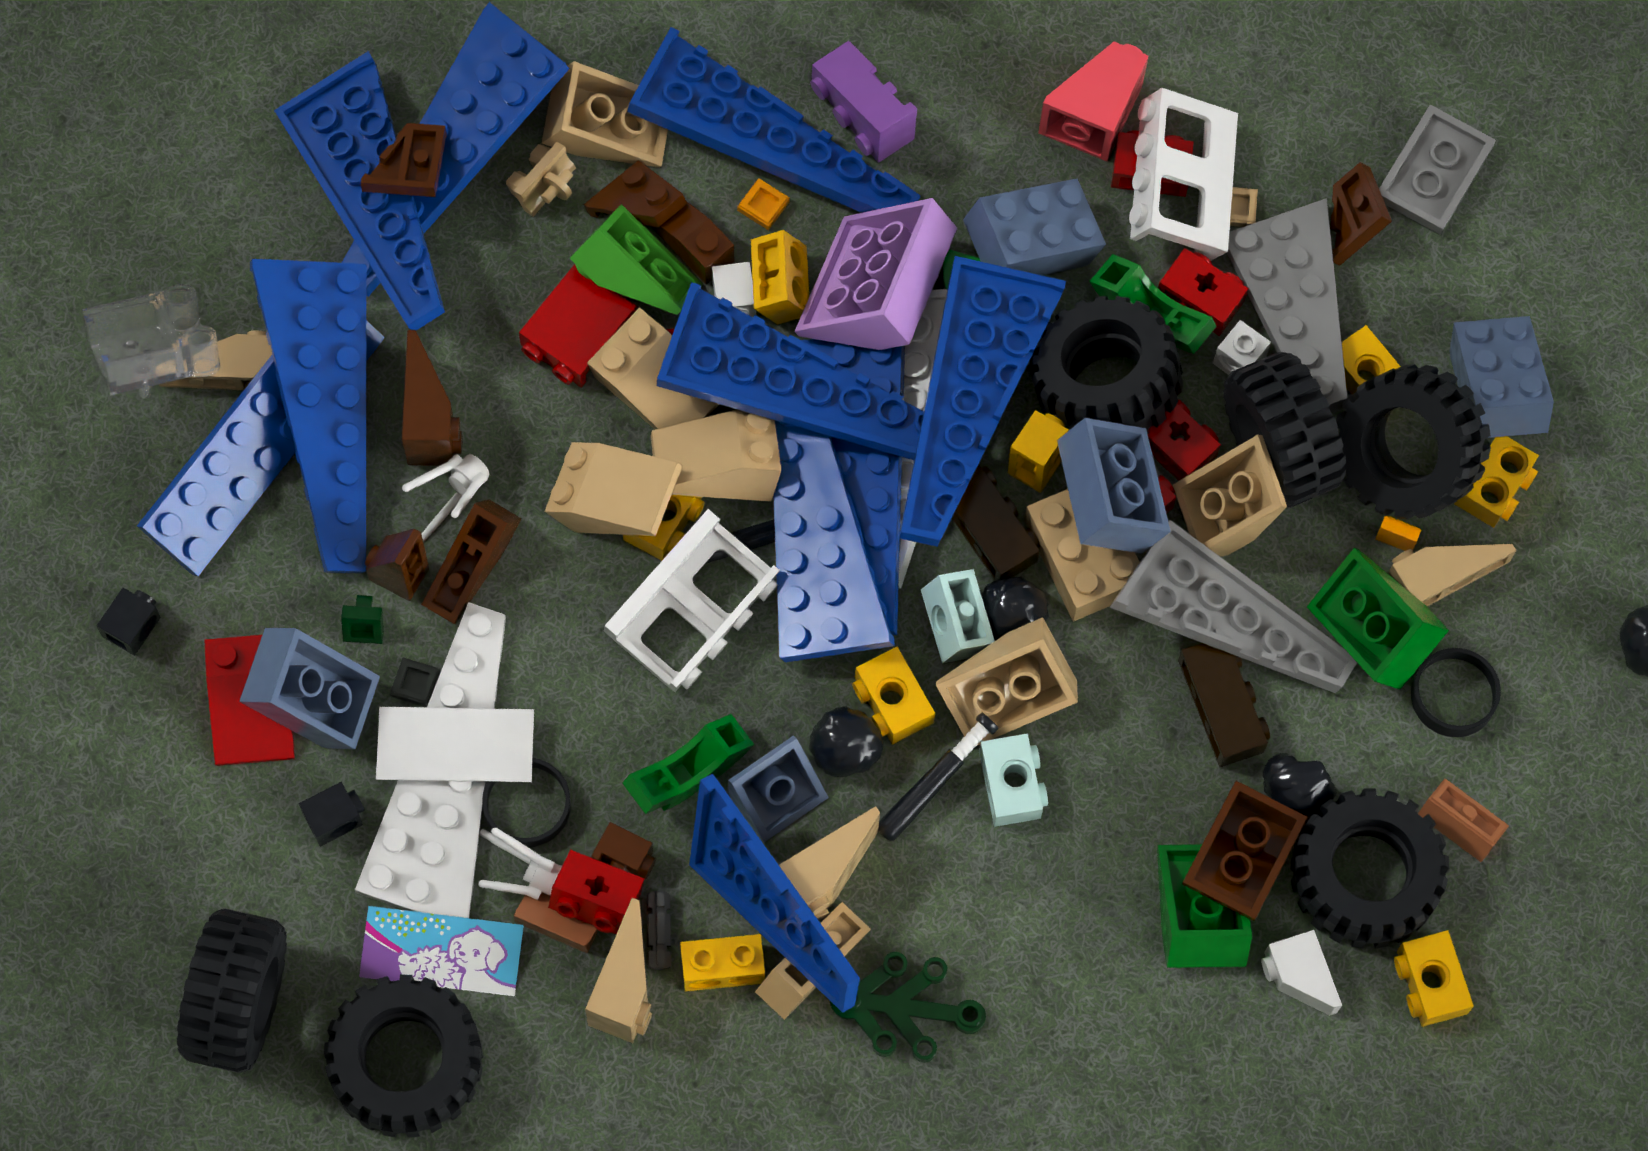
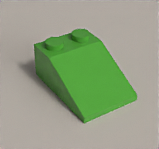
[570,204,703,315]

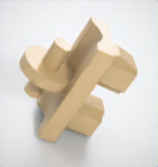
[506,142,576,217]

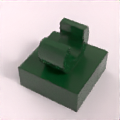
[341,595,384,644]

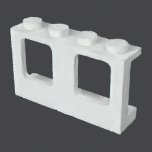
[1129,88,1238,261]
[604,509,779,692]

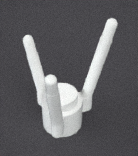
[402,454,490,542]
[478,828,562,900]

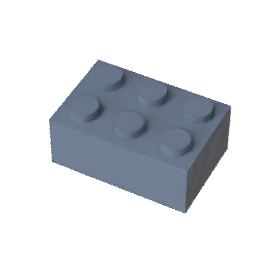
[963,178,1106,275]
[1450,316,1554,438]
[1057,418,1171,554]
[239,628,380,749]

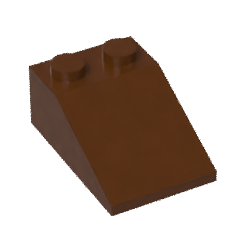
[402,330,463,466]
[1182,781,1307,921]

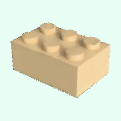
[1024,489,1140,622]

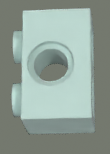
[921,569,995,663]
[979,734,1048,827]

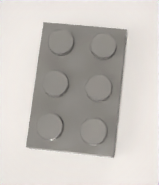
[1379,105,1496,235]

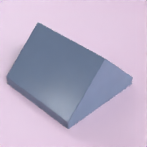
[728,736,829,842]

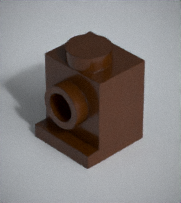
[591,822,656,880]

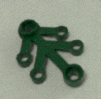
[829,952,986,1063]

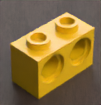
[751,230,809,325]
[1008,410,1069,493]
[1454,436,1539,528]
[680,934,765,992]

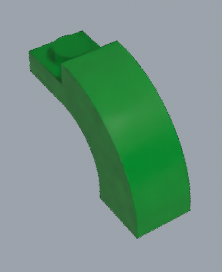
[1089,254,1217,354]
[622,714,754,814]

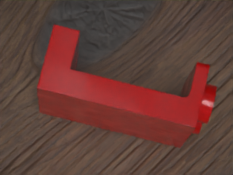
[519,264,636,388]

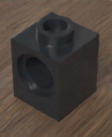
[97,588,161,656]
[298,781,365,847]

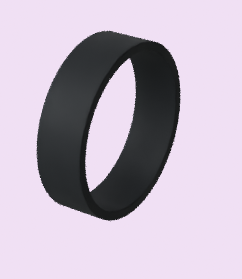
[1411,648,1501,737]
[482,758,571,847]

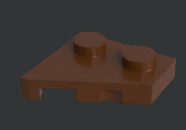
[361,123,446,197]
[583,160,687,227]
[1330,162,1392,265]

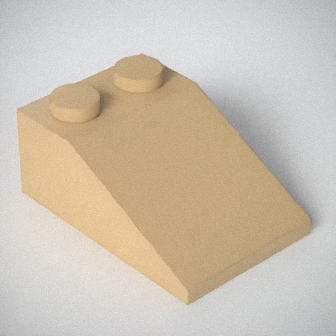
[542,61,668,168]
[587,307,719,430]
[651,410,781,501]
[1173,435,1287,556]
[544,442,682,536]
[936,617,1078,745]
[779,806,880,922]
[585,898,652,1043]

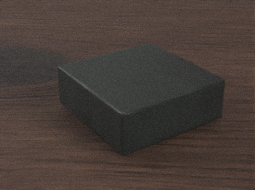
[390,657,441,707]

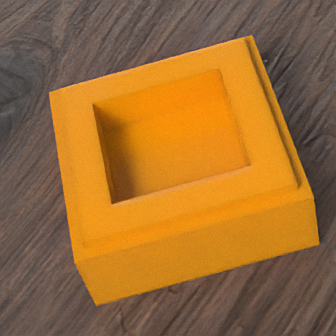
[737,178,790,231]
[1375,516,1421,551]

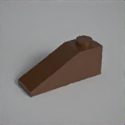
[651,201,734,284]
[421,499,522,624]
[365,529,429,601]

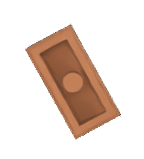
[1418,779,1509,862]
[513,892,598,954]

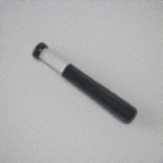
[878,712,998,841]

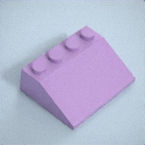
[794,198,957,350]

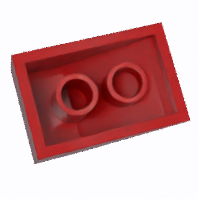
[204,635,295,766]

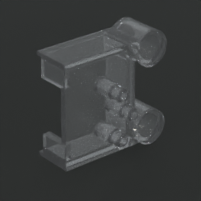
[82,284,221,398]

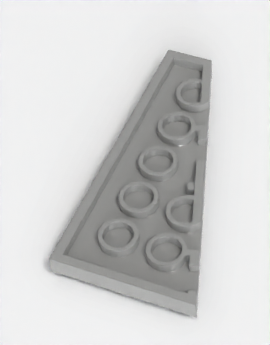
[1227,198,1347,412]
[1110,520,1357,693]

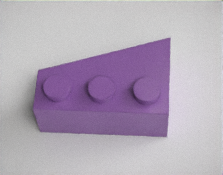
[810,41,917,163]

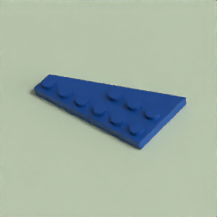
[689,774,860,1013]

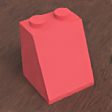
[1038,42,1149,162]

